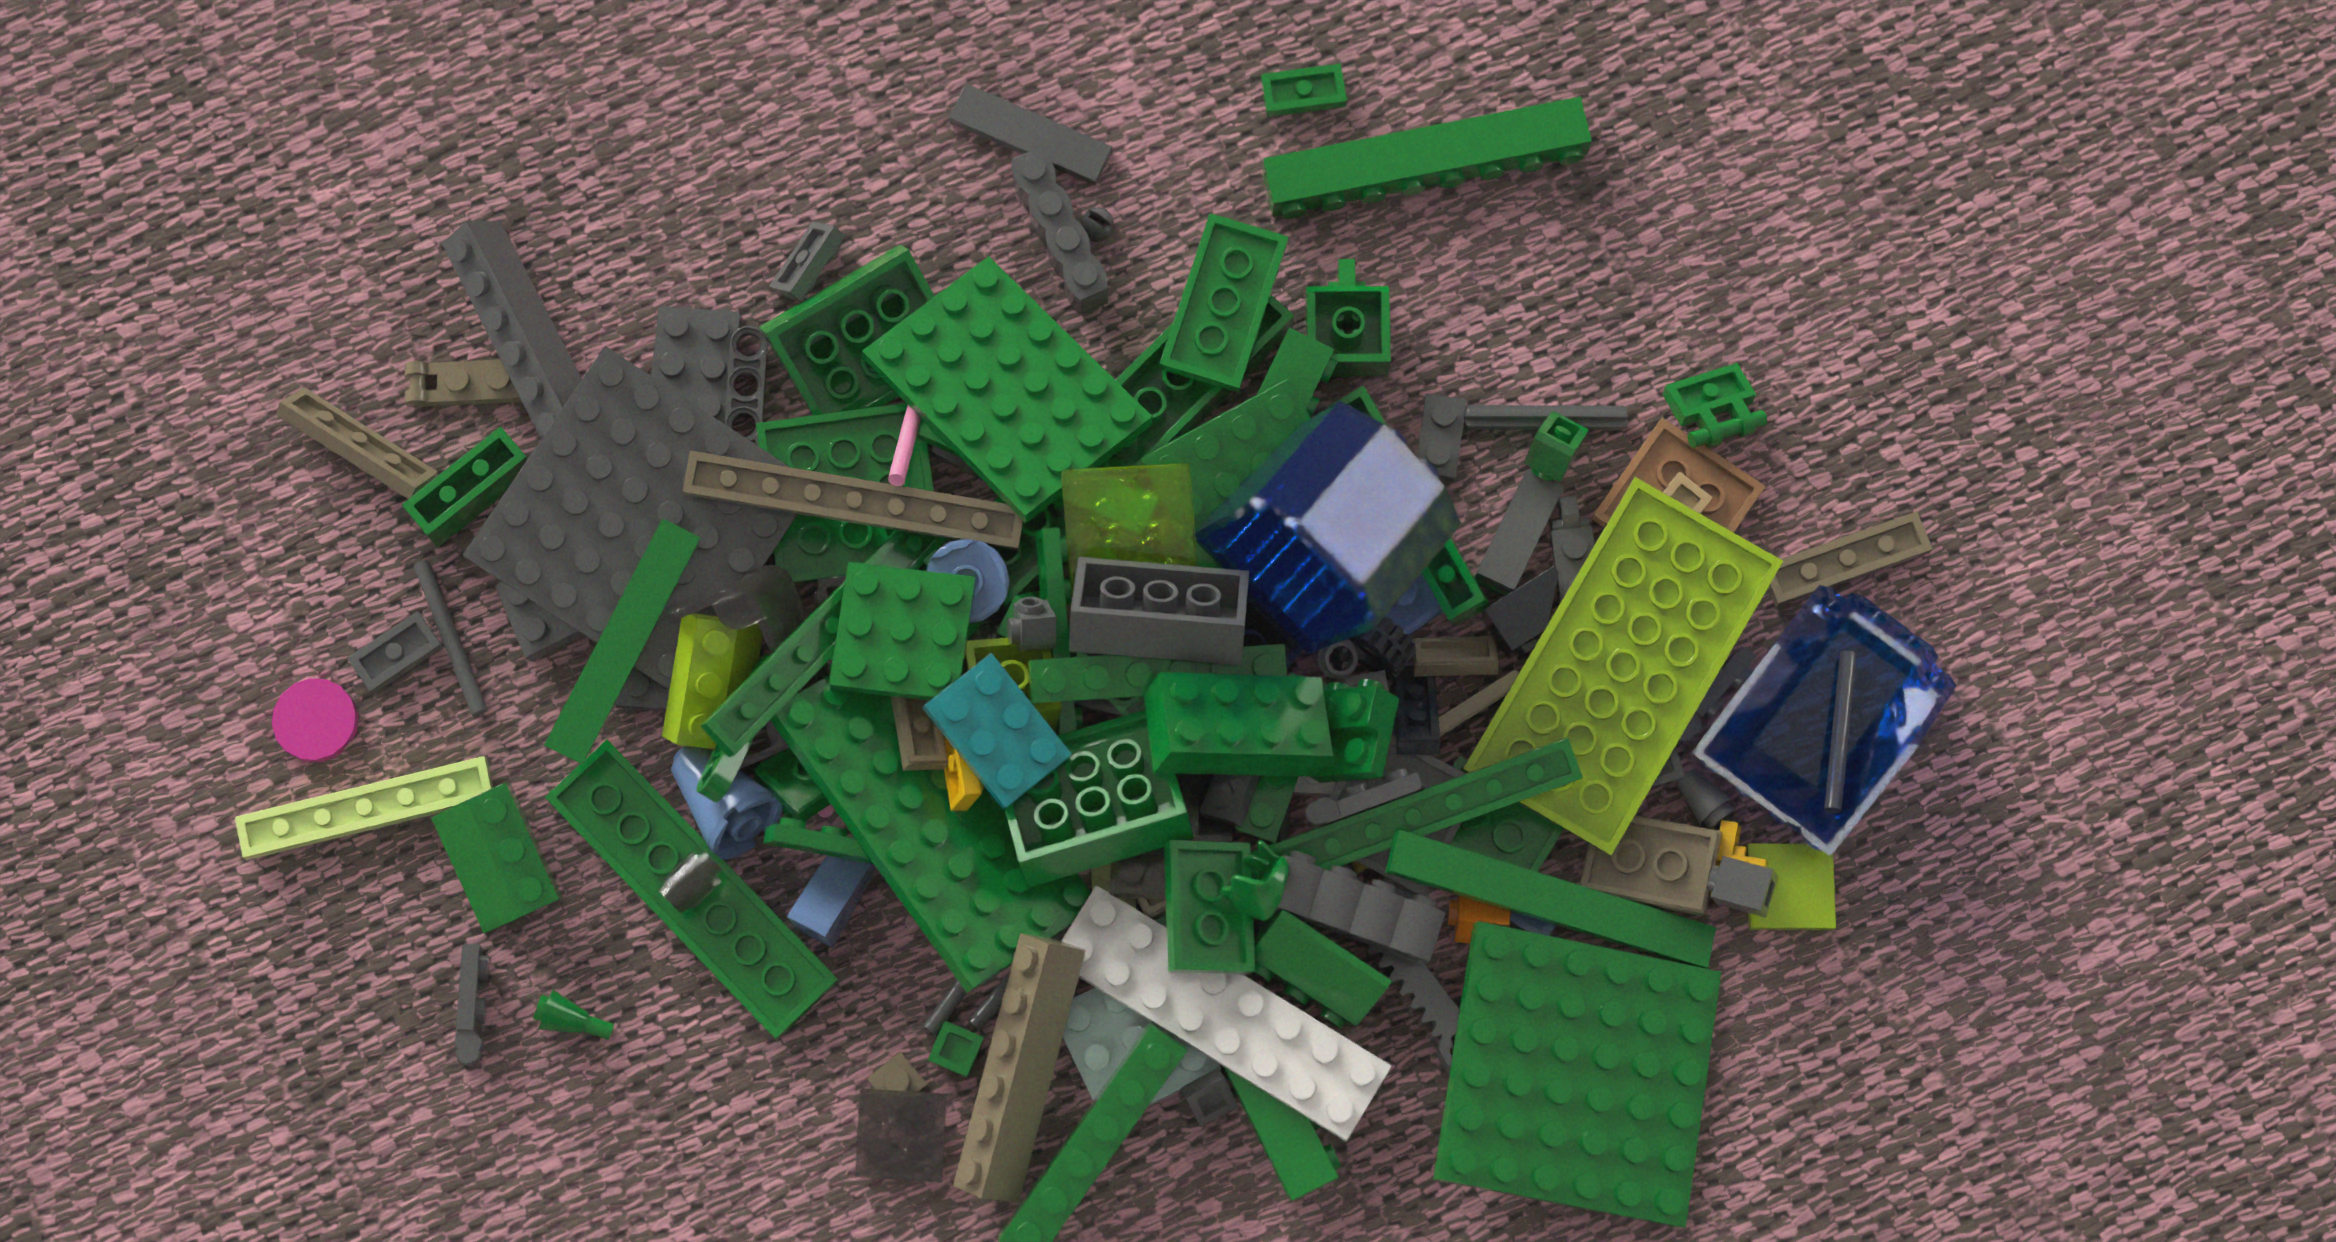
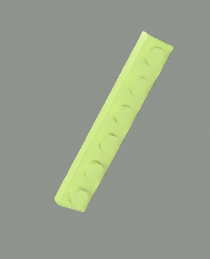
[235,756,493,860]

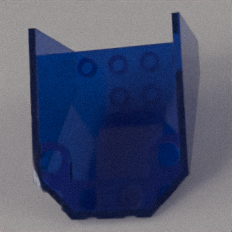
[1692,585,1957,857]

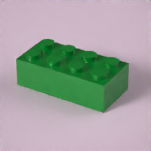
[1144,672,1333,777]

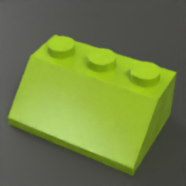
[662,611,765,749]

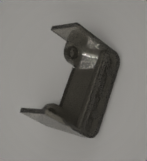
[665,564,831,769]

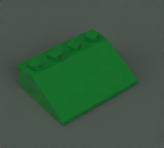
[759,245,935,415]
[1005,710,1194,888]

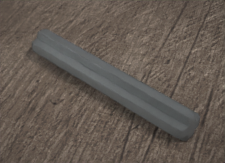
[1464,405,1628,430]

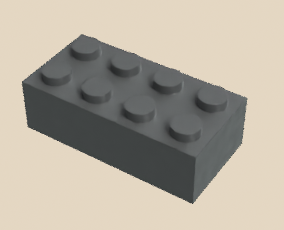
[1069,557,1249,665]

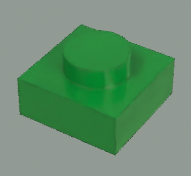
[928,1021,985,1079]

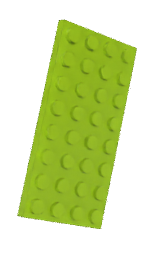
[1463,477,1784,856]

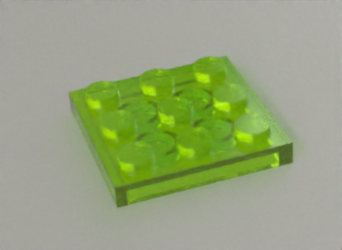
[1061,463,1198,598]

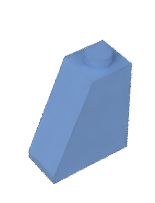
[787,836,877,949]

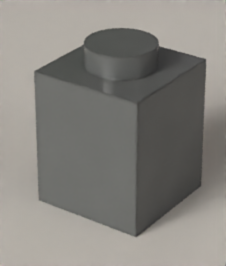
[1707,856,1778,918]

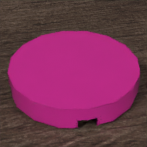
[272,678,359,763]

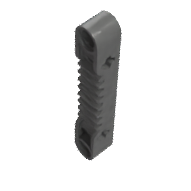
[1329,864,1460,1075]

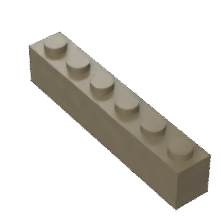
[953,933,1086,1203]

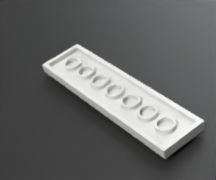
[1062,885,1391,1142]

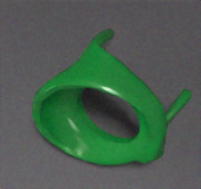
[1221,840,1289,921]

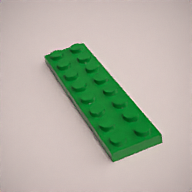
[545,739,839,1041]

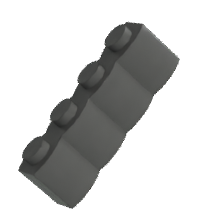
[1012,148,1108,315]
[1275,851,1446,964]

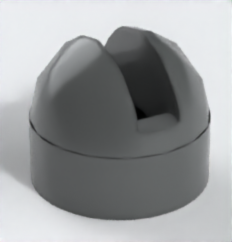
[1081,207,1114,242]

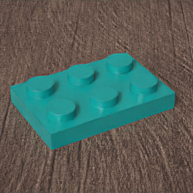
[922,653,1072,809]

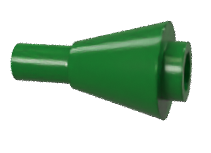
[533,989,614,1040]

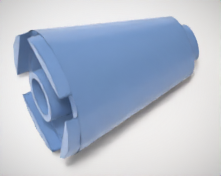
[671,746,783,860]

